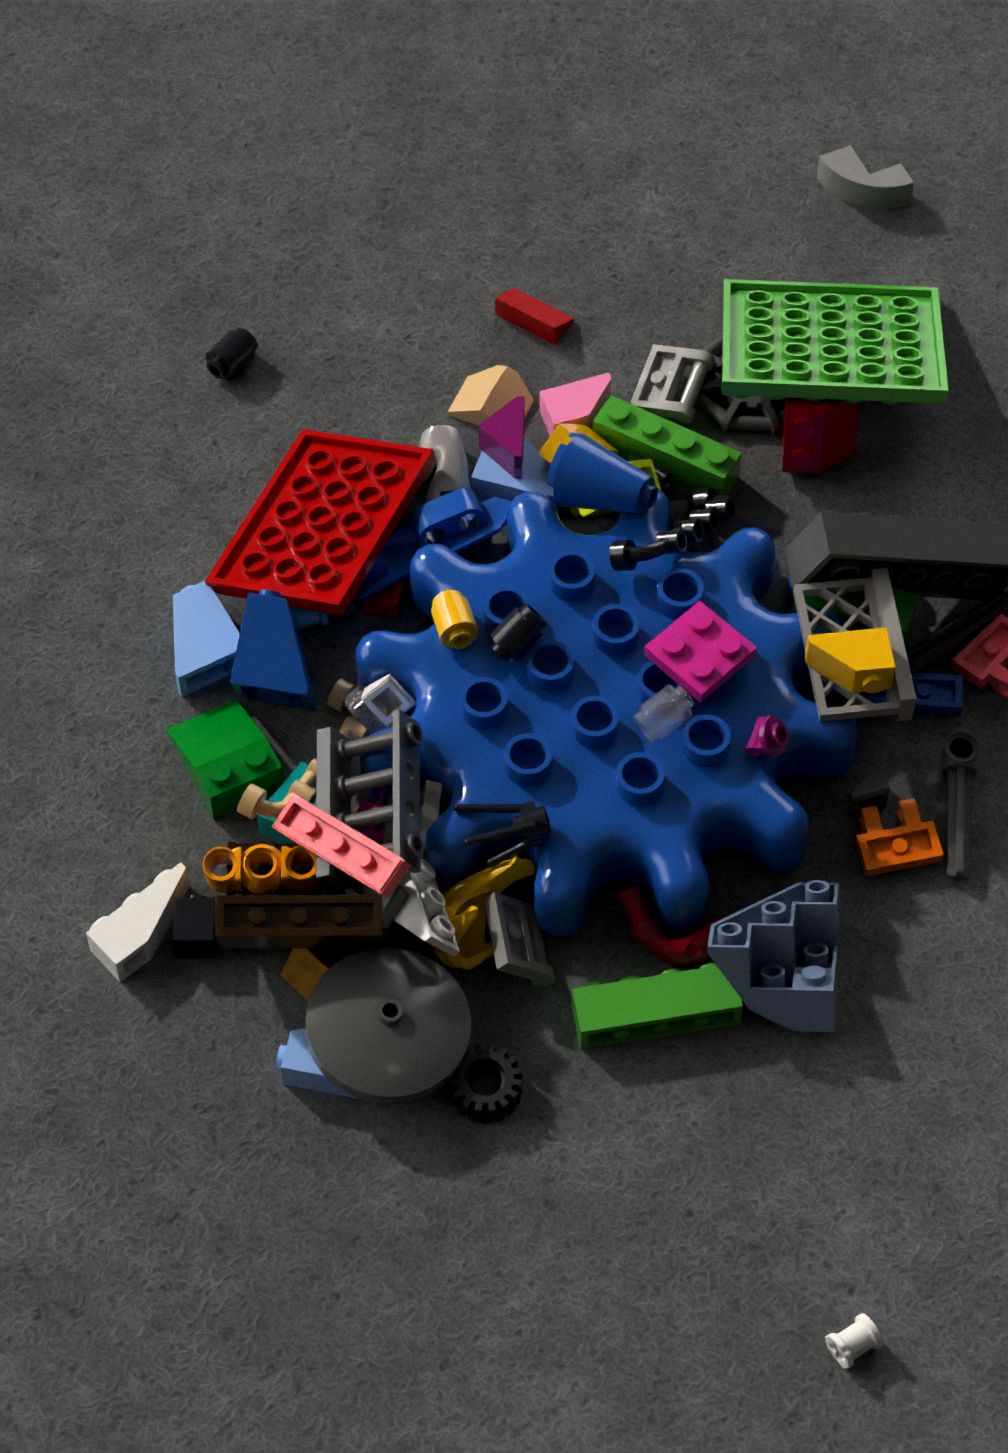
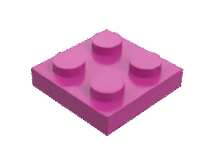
[644,601,757,703]

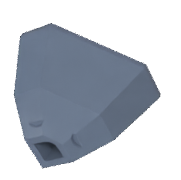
[708,880,839,1032]

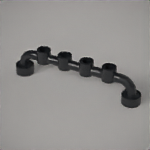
[609,488,736,572]

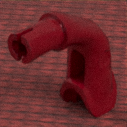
[616,885,728,967]

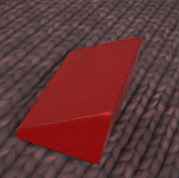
[495,288,574,345]

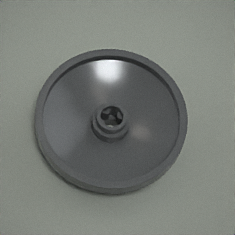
[305,947,471,1104]

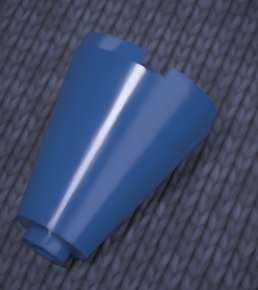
[547,432,658,514]

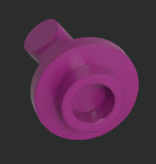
[745,715,789,758]

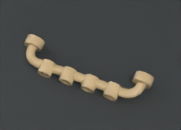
[237,678,370,819]

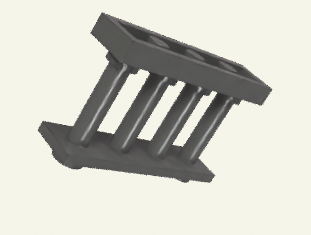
[316,709,424,891]

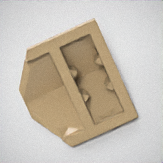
[448,365,534,425]

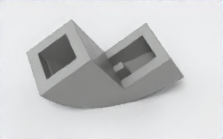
[817,145,914,209]

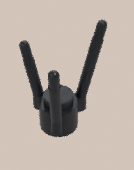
[453,801,552,867]

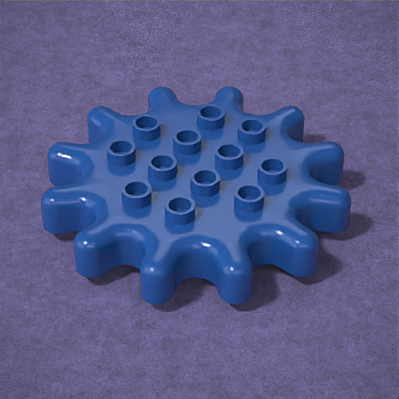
[355,489,858,936]

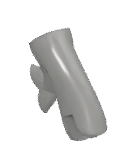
[420,425,471,503]

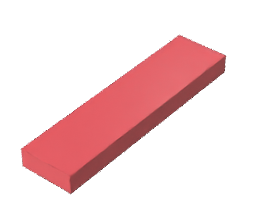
[271,794,411,899]

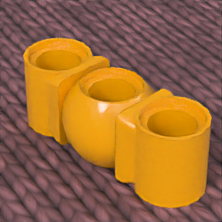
[202,844,320,895]

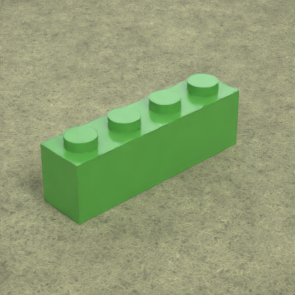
[593,395,742,496]
[572,963,743,1049]

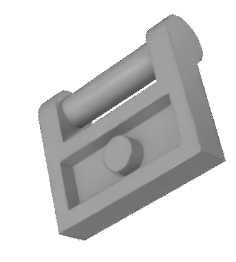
[630,344,716,423]
[483,892,555,987]

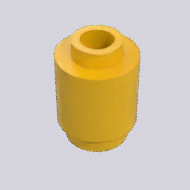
[431,590,479,649]

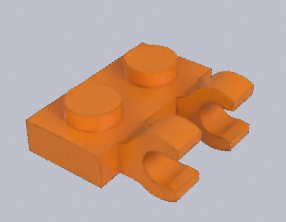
[855,798,944,877]

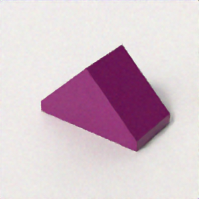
[478,396,525,479]

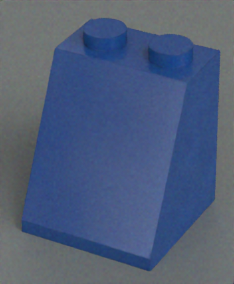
[230,589,318,711]

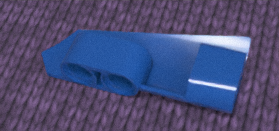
[356,488,512,600]

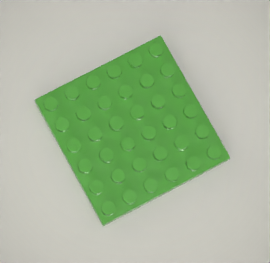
[722,279,949,406]

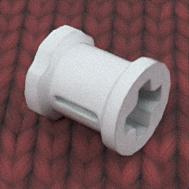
[825,1313,883,1369]

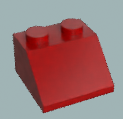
[782,397,860,473]

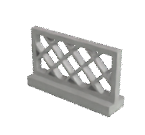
[793,568,917,722]

